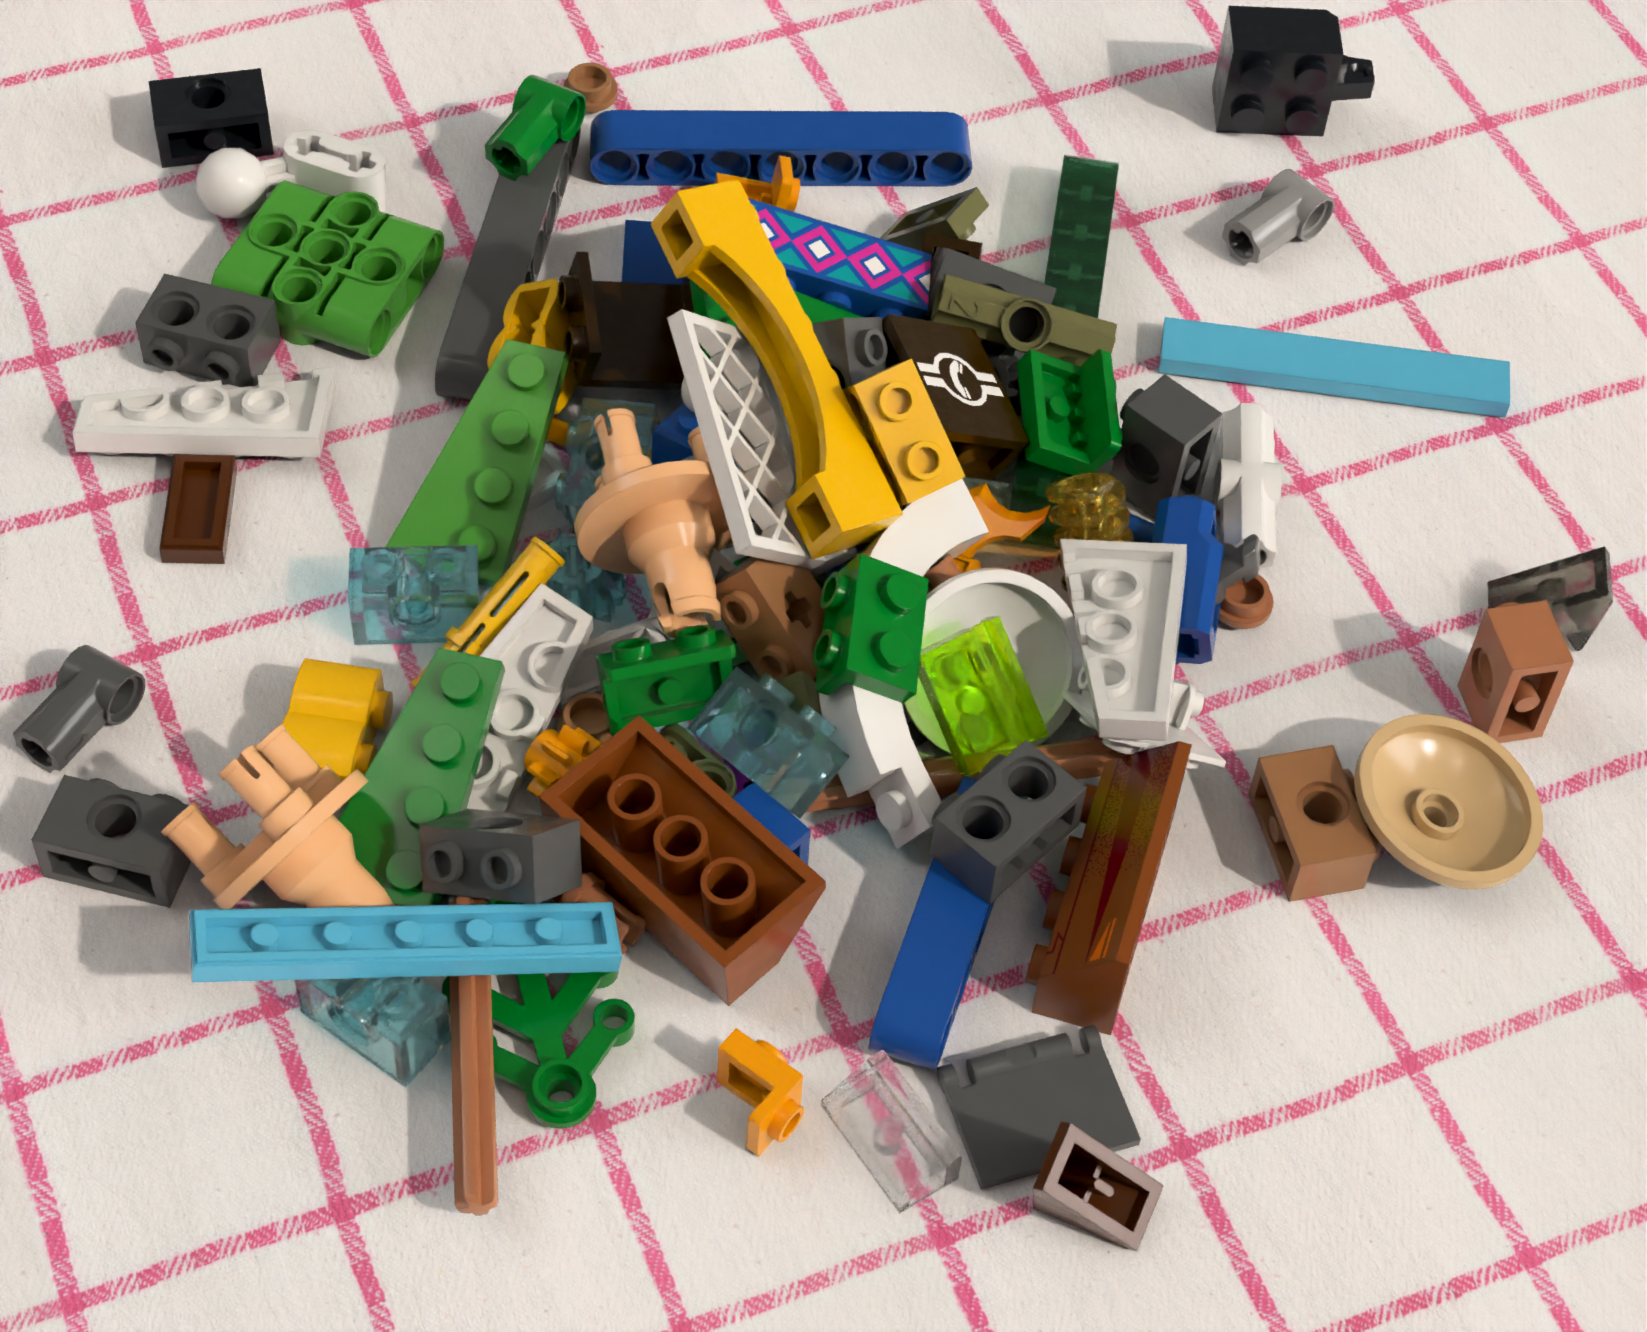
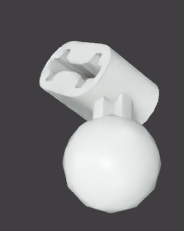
[195,129,387,219]

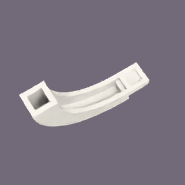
[819,479,989,849]

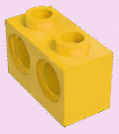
[842,358,966,505]

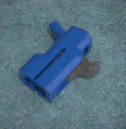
[1110,495,1260,664]

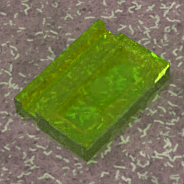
[918,616,1049,775]

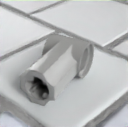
[1222,169,1335,266]

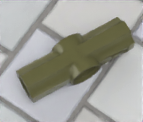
[930,274,1117,366]

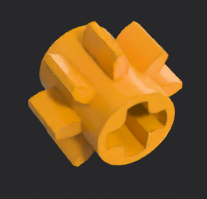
[524,724,602,798]

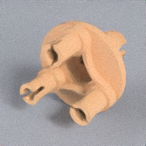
[574,408,752,639]
[161,724,400,909]

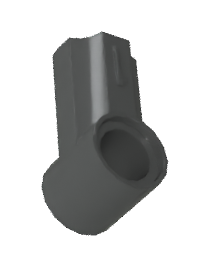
[13,645,145,773]

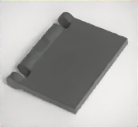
[937,1025,1141,1190]

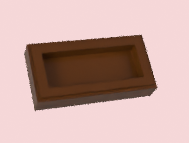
[159,454,237,564]

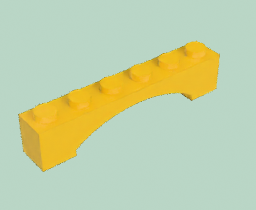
[650,179,903,559]

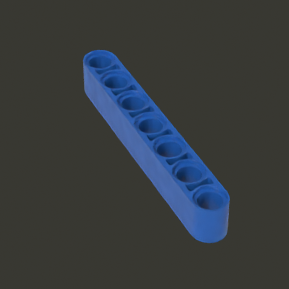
[589,110,973,187]

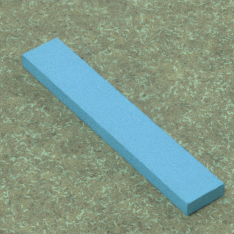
[1158,317,1510,418]
[189,902,622,982]

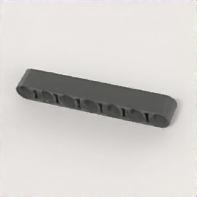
[435,127,581,400]

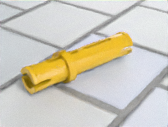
[410,536,565,688]

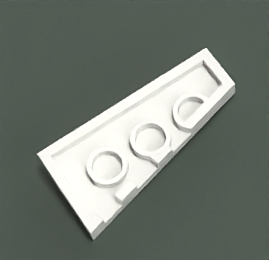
[72,367,335,459]
[1060,539,1187,741]
[467,583,594,812]

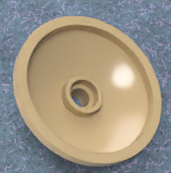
[1354,714,1543,890]

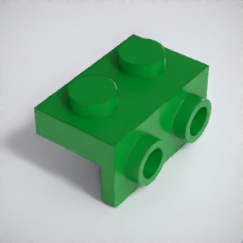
[1017,349,1122,480]
[813,553,929,703]
[595,625,739,736]

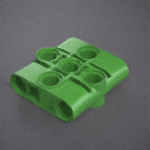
[211,180,444,358]

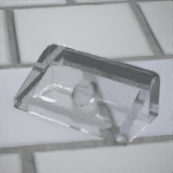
[821,1050,962,1214]

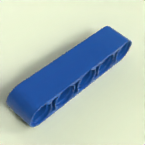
[868,775,1028,1070]

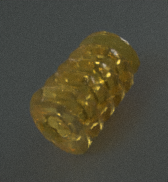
[1045,472,1134,591]

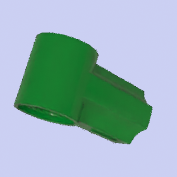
[485,75,586,181]

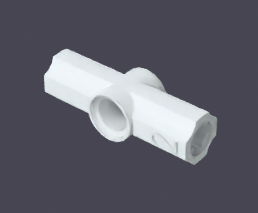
[1213,403,1282,570]

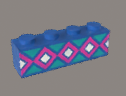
[684,198,932,319]

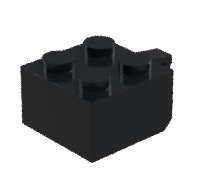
[1212,6,1375,137]

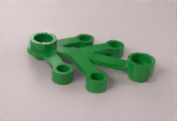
[442,899,635,1129]

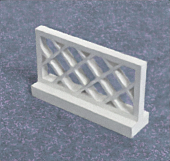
[667,309,858,577]

